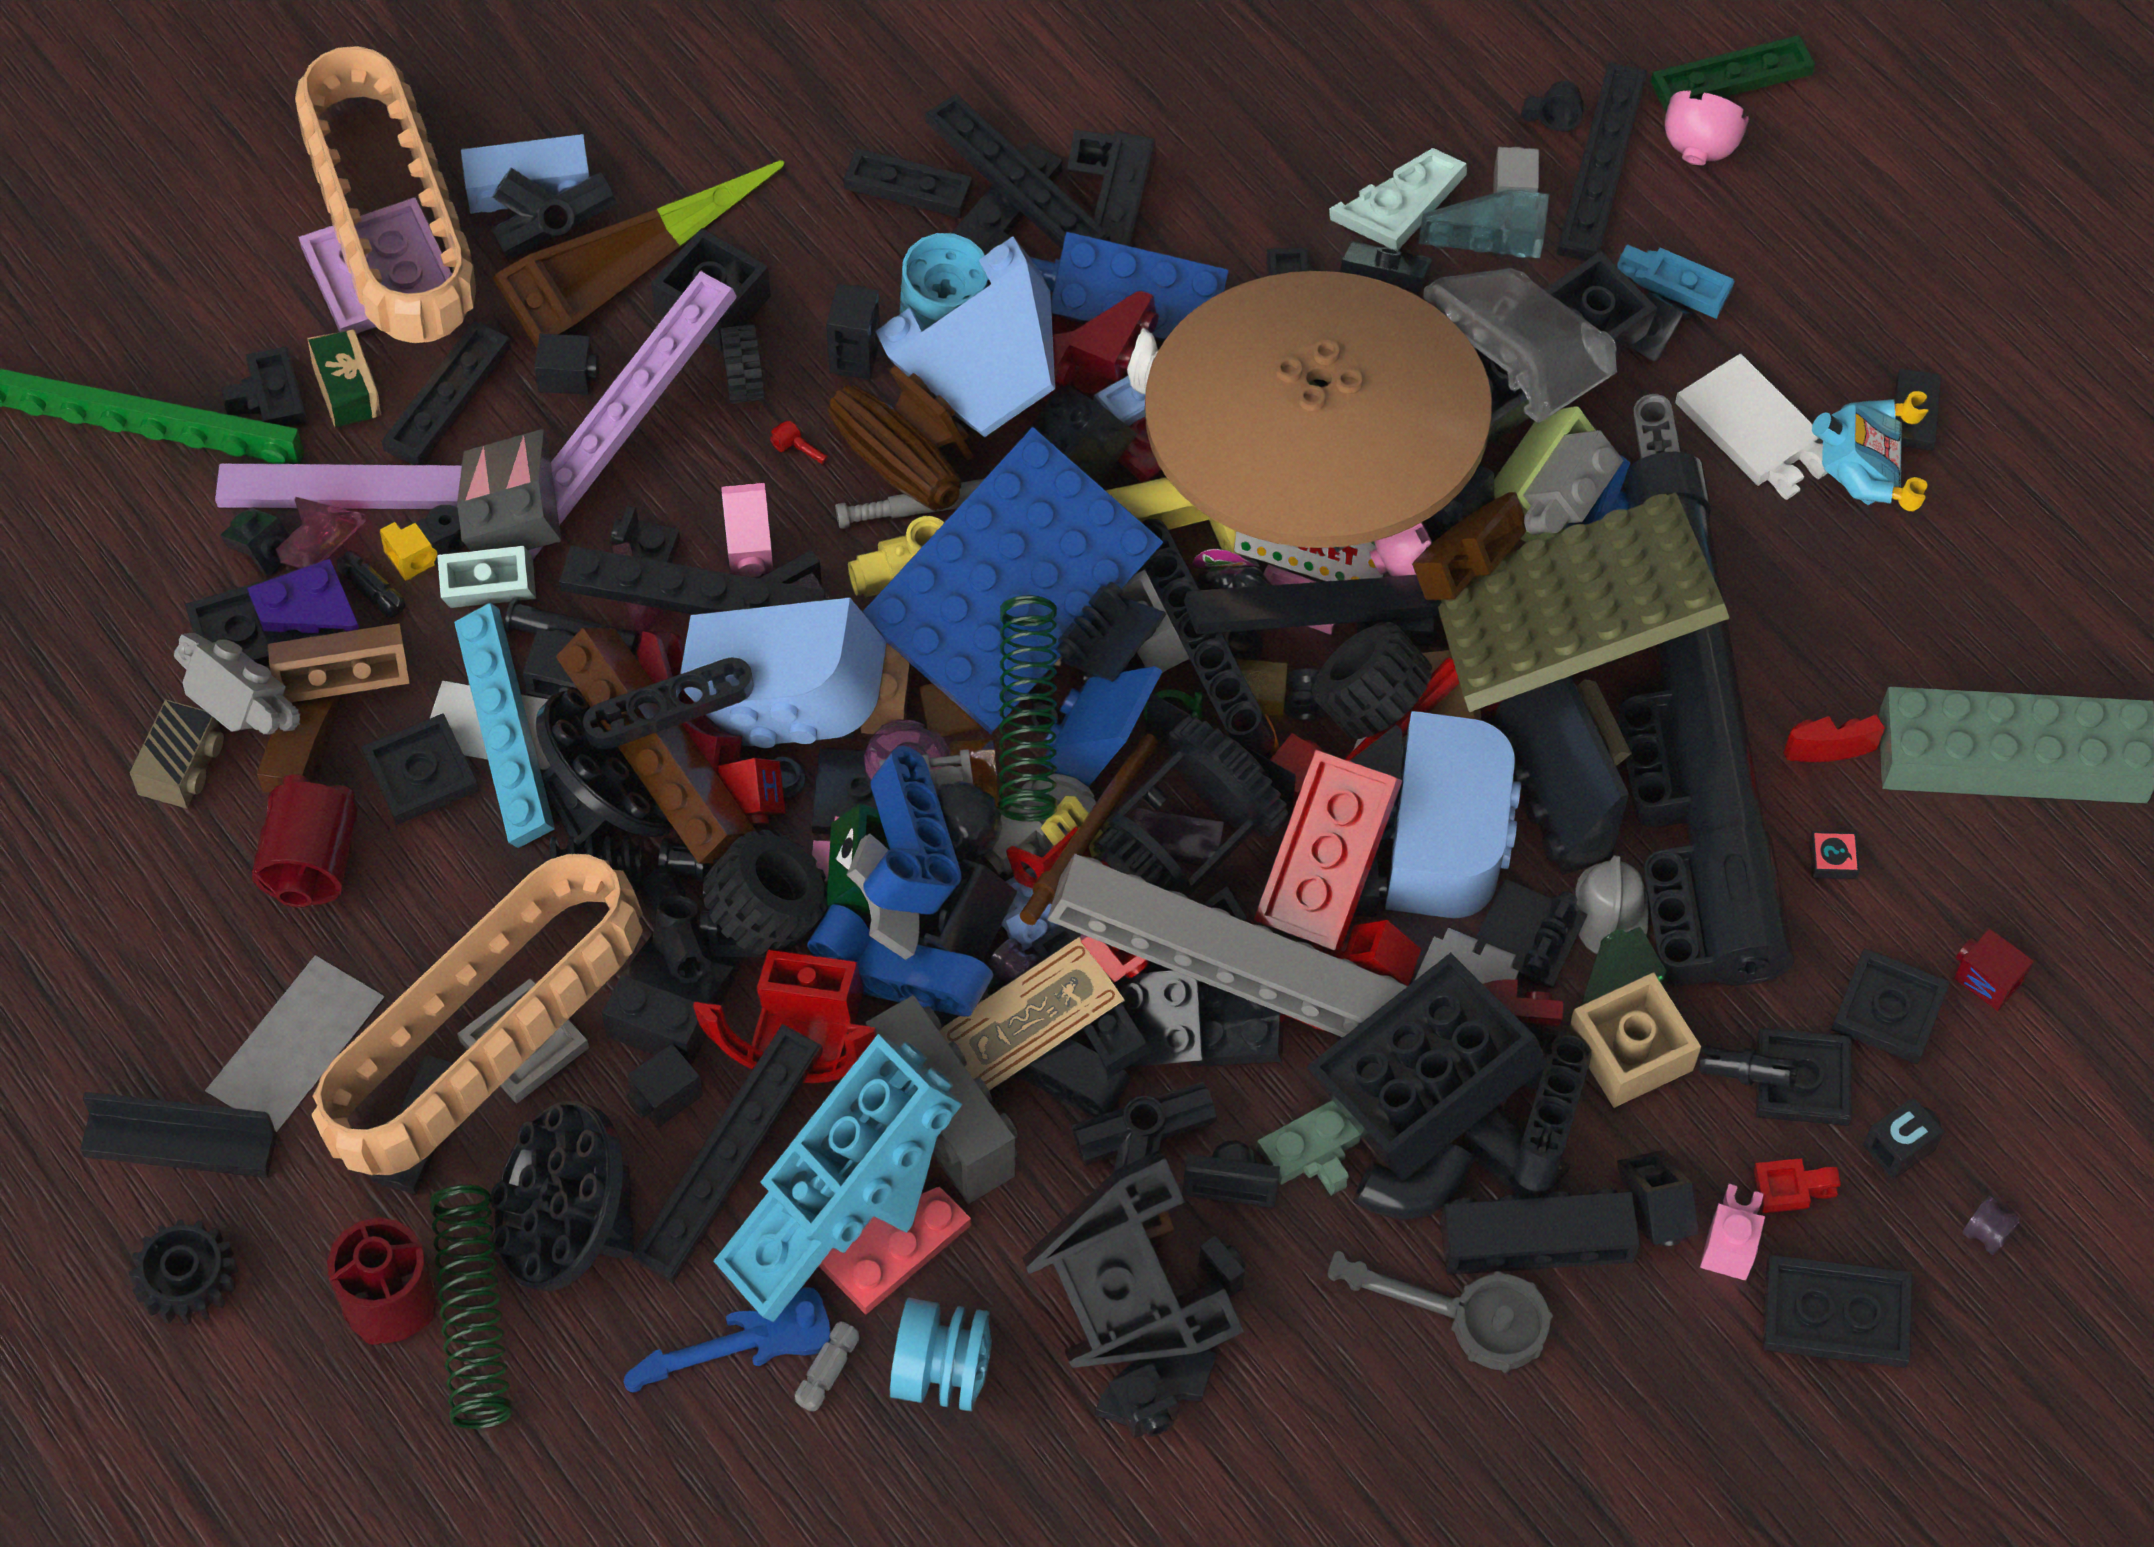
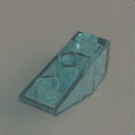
[1419,189,1549,258]

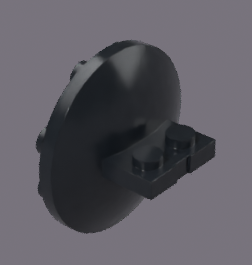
[536,689,674,849]
[490,1101,634,1291]

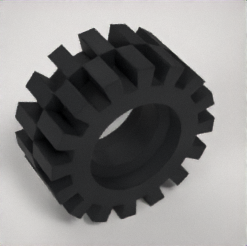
[721,324,764,404]

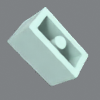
[437,546,536,608]

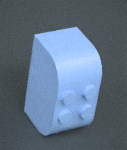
[681,598,887,748]
[1385,711,1521,918]

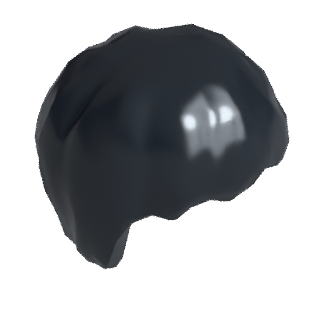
[935,780,1002,862]

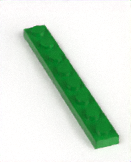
[0,369,304,464]

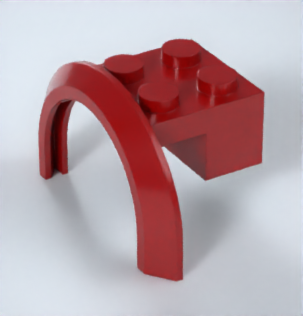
[693,950,877,1083]

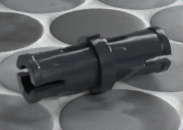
[1700,1045,1798,1089]

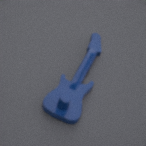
[624,1287,831,1392]

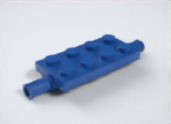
[1030,232,1229,342]

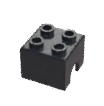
[917,859,1018,962]

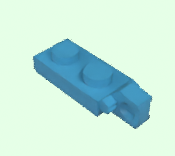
[1617,244,1735,319]

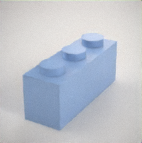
[461,134,589,213]

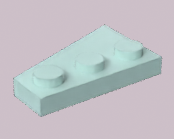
[1329,148,1467,250]

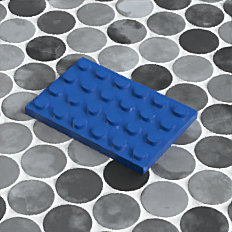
[863,427,1163,734]

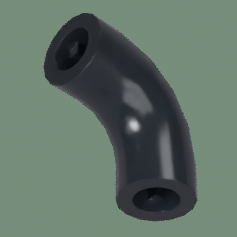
[1353,1143,1475,1220]

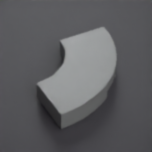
[847,834,919,960]

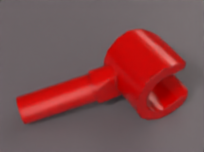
[770,421,828,465]

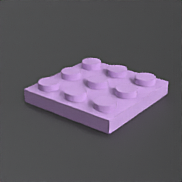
[299,197,452,334]

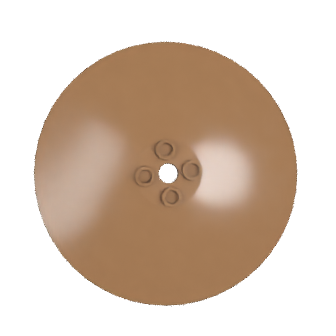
[1145,271,1492,548]

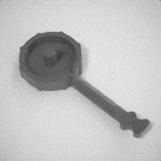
[1327,1251,1553,1373]

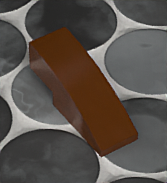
[1412,492,1527,600]
[257,694,343,793]

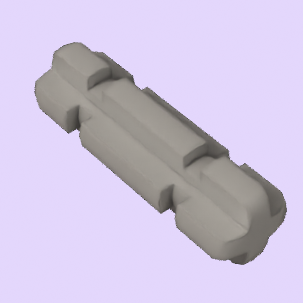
[795,1322,859,1412]

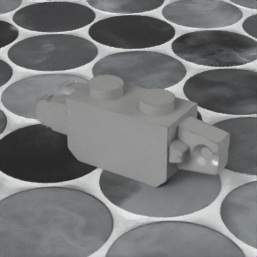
[174,633,300,735]

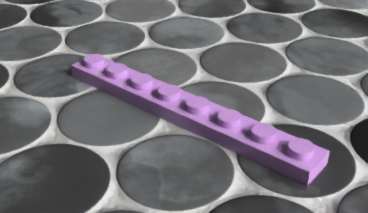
[528,271,737,559]

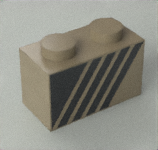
[130,699,224,809]

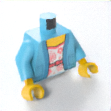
[1812,391,1929,511]

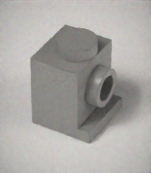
[980,801,1052,876]

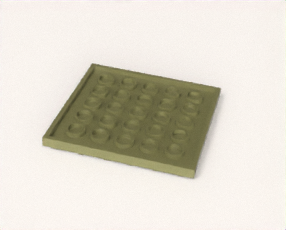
[1438,492,1729,712]

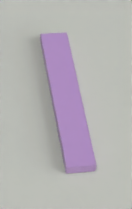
[215,464,462,509]

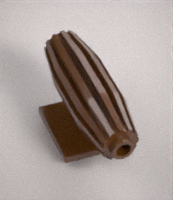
[827,365,973,511]

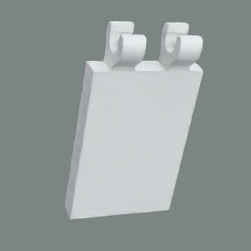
[1675,353,1828,500]

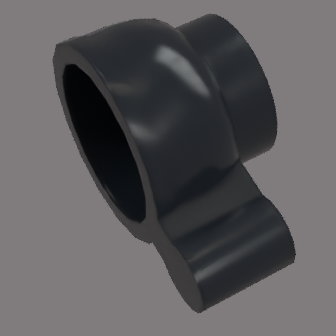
[1521,81,1584,131]

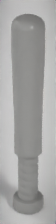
[835,479,984,529]

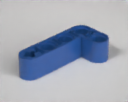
[863,746,961,914]
[807,905,993,1017]

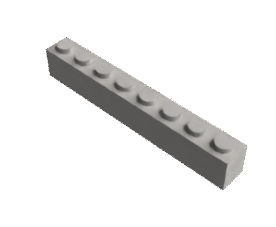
[1047,854,1407,1037]

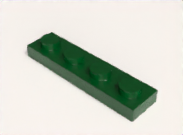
[1651,35,1815,112]

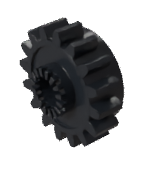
[129,1219,238,1325]

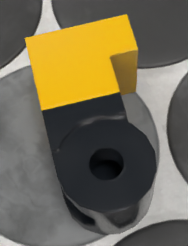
[380,505,465,581]

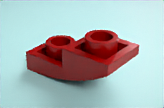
[1783,714,1885,762]

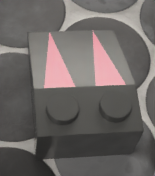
[457,429,561,551]

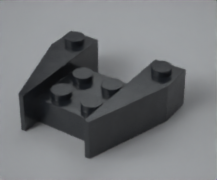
[1022,1150,1244,1368]

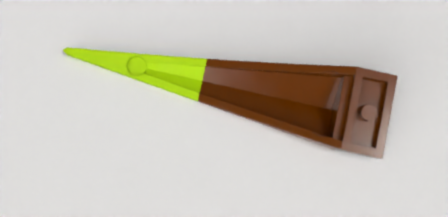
[493,161,785,348]

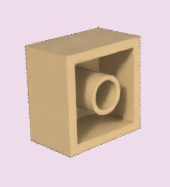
[1568,972,1701,1108]

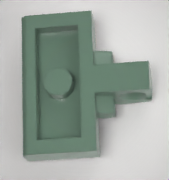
[1257,1100,1361,1195]

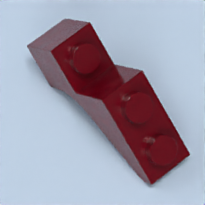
[1047,291,1159,396]
[637,631,742,776]

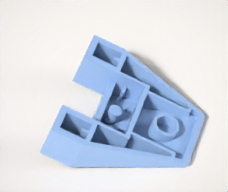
[875,237,1055,437]

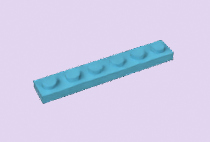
[454,603,555,848]

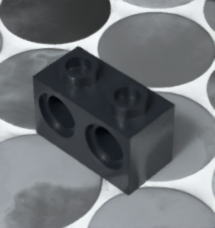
[826,284,880,380]

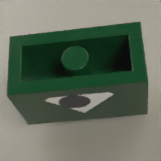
[826,803,890,917]

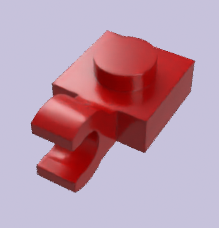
[1754,1158,1841,1213]

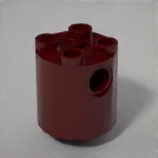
[252,774,358,907]
[327,1217,436,1345]

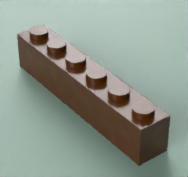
[556,628,758,864]

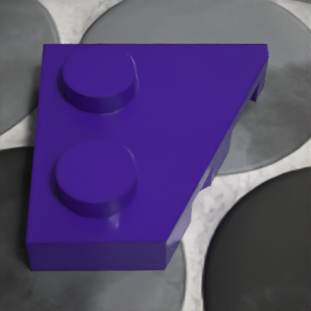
[247,558,359,633]

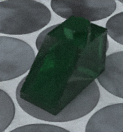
[1579,927,1667,1007]

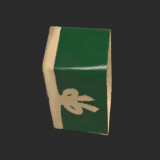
[307,329,381,428]

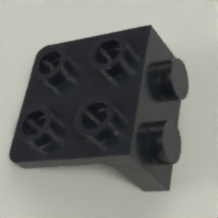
[1021,384,1137,485]

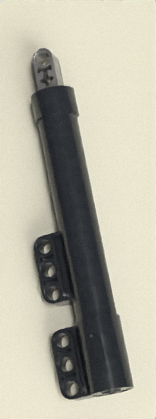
[1619,394,1794,986]

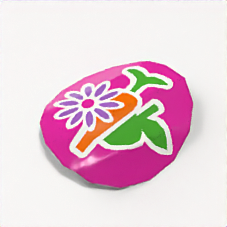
[1192,549,1260,568]

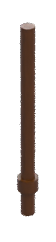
[1020,733,1158,925]

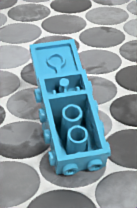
[714,1034,963,1322]

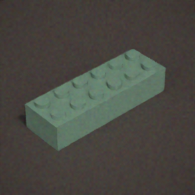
[1878,687,2154,803]

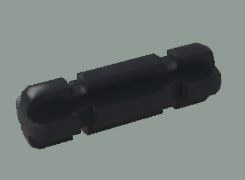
[336,550,406,618]

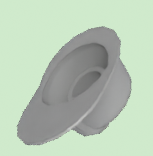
[1576,855,1648,960]

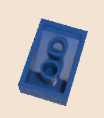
[1042,666,1162,787]

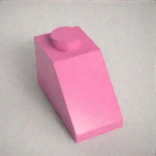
[721,483,773,578]

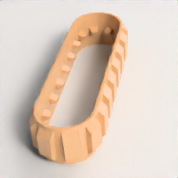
[295,46,476,343]
[312,854,643,1175]

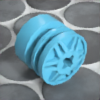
[900,233,989,328]
[890,1298,992,1412]

